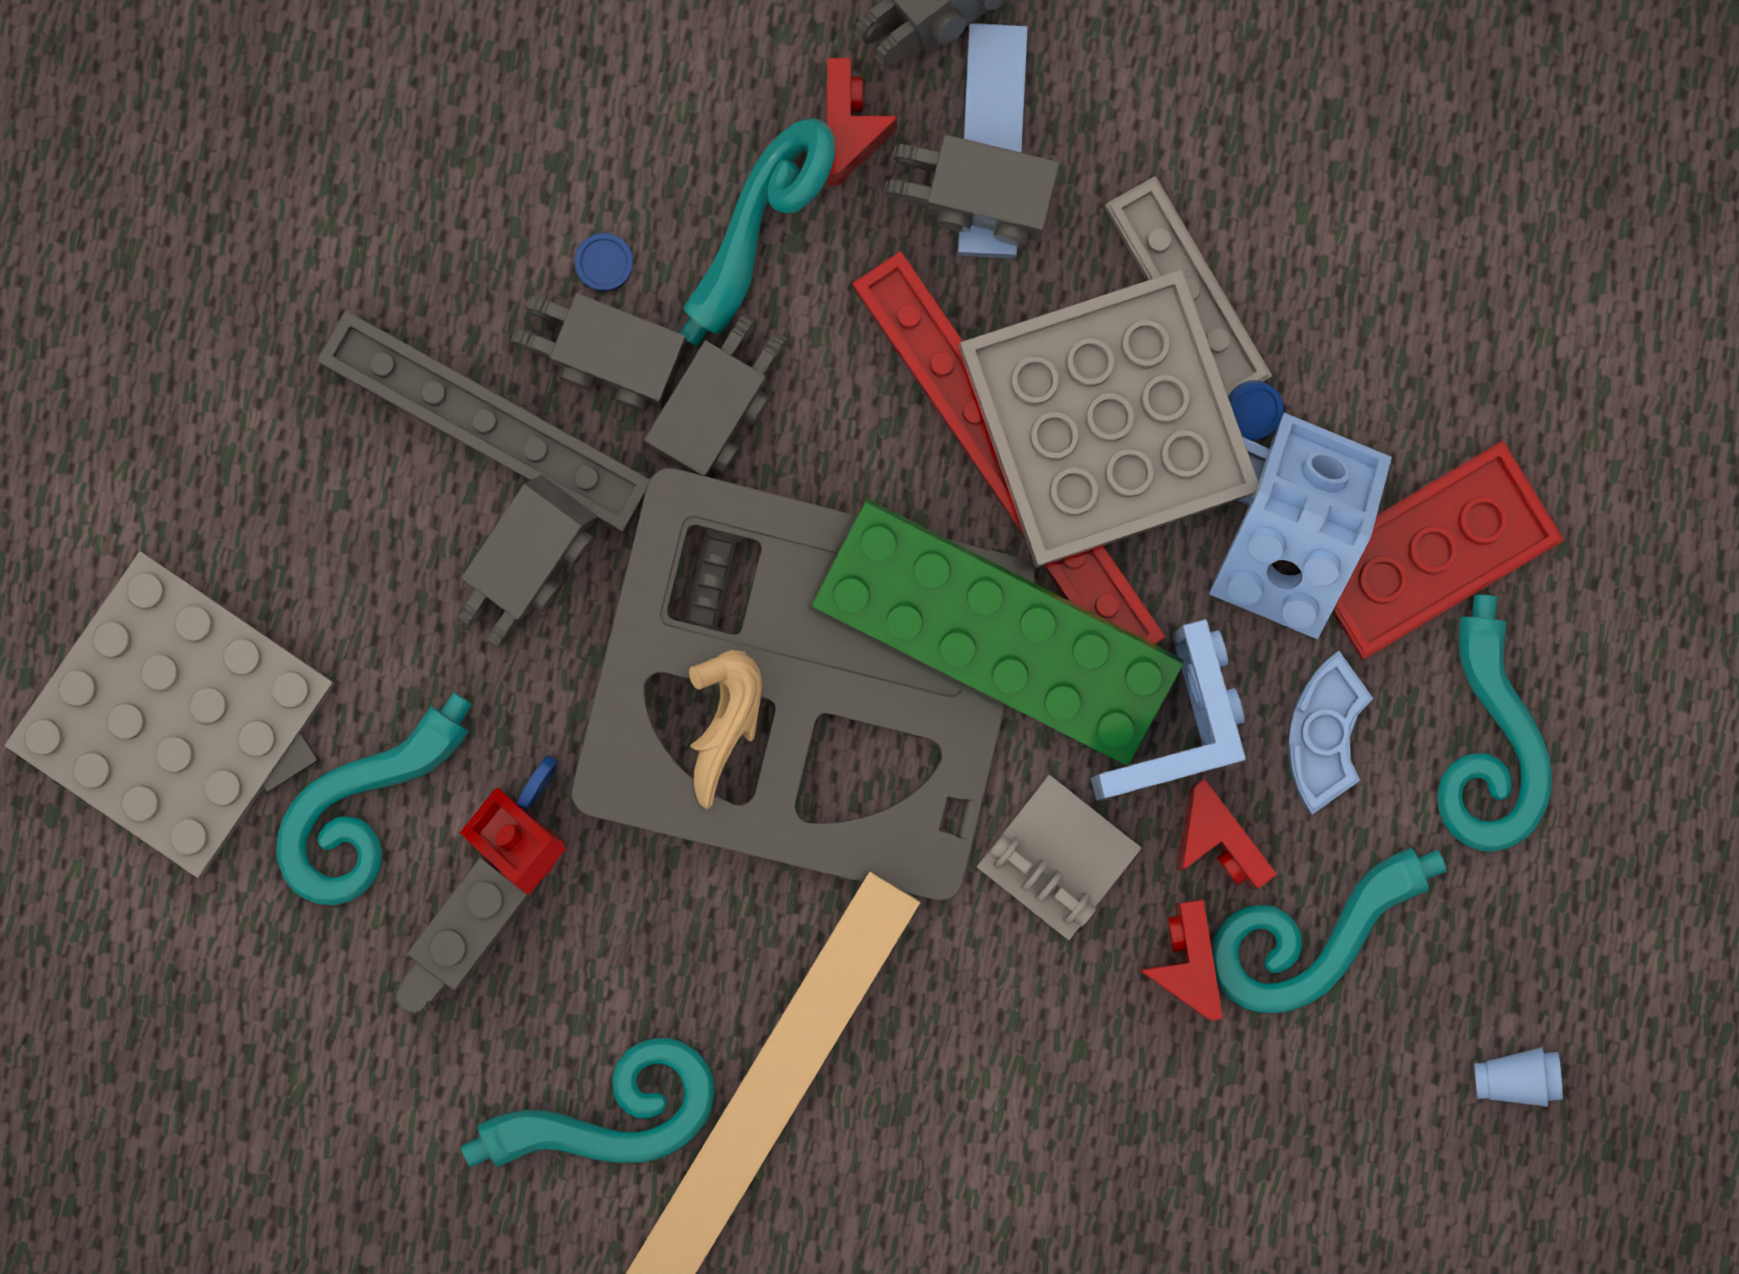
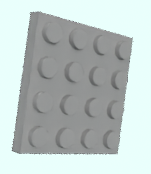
[958,269,1258,568]
[4,551,336,878]

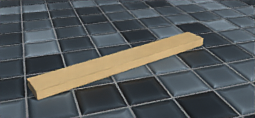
[626,871,921,1274]

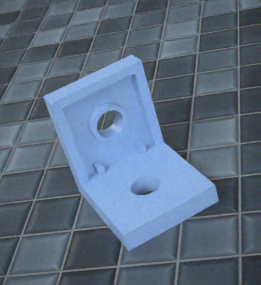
[1209,413,1392,639]
[1090,620,1246,801]

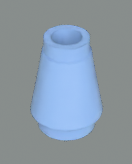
[1474,1047,1563,1107]

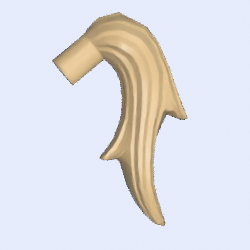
[689,650,762,810]

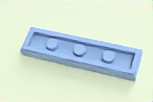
[958,23,1028,259]

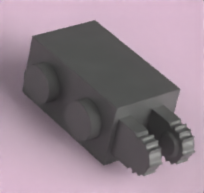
[854,0,1007,69]
[883,134,1060,246]
[511,293,688,412]
[644,314,787,478]
[457,475,598,649]
[394,858,534,1014]

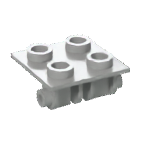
[977,775,1142,940]

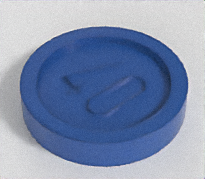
[575,233,633,292]
[1228,380,1283,440]
[517,755,559,811]

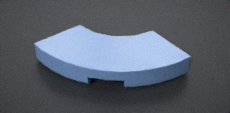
[1288,651,1373,815]

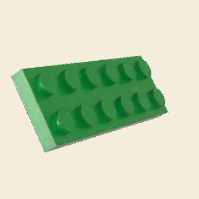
[812,498,1184,766]

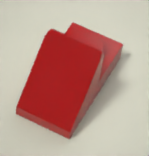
[827,58,897,186]
[1178,779,1277,889]
[459,787,567,895]
[1138,900,1223,1021]

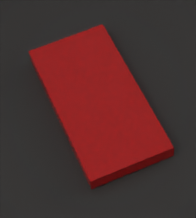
[1332,441,1564,660]

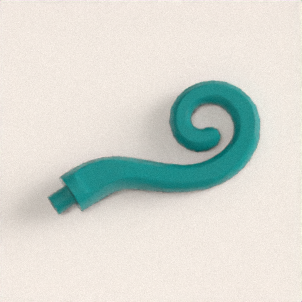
[679,118,835,346]
[1437,594,1552,852]
[276,692,473,905]
[1211,848,1447,1014]
[460,1038,715,1168]

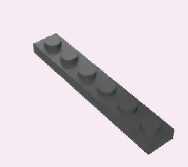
[316,310,650,534]

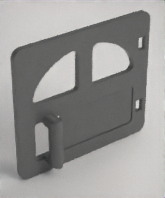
[571,468,1035,900]

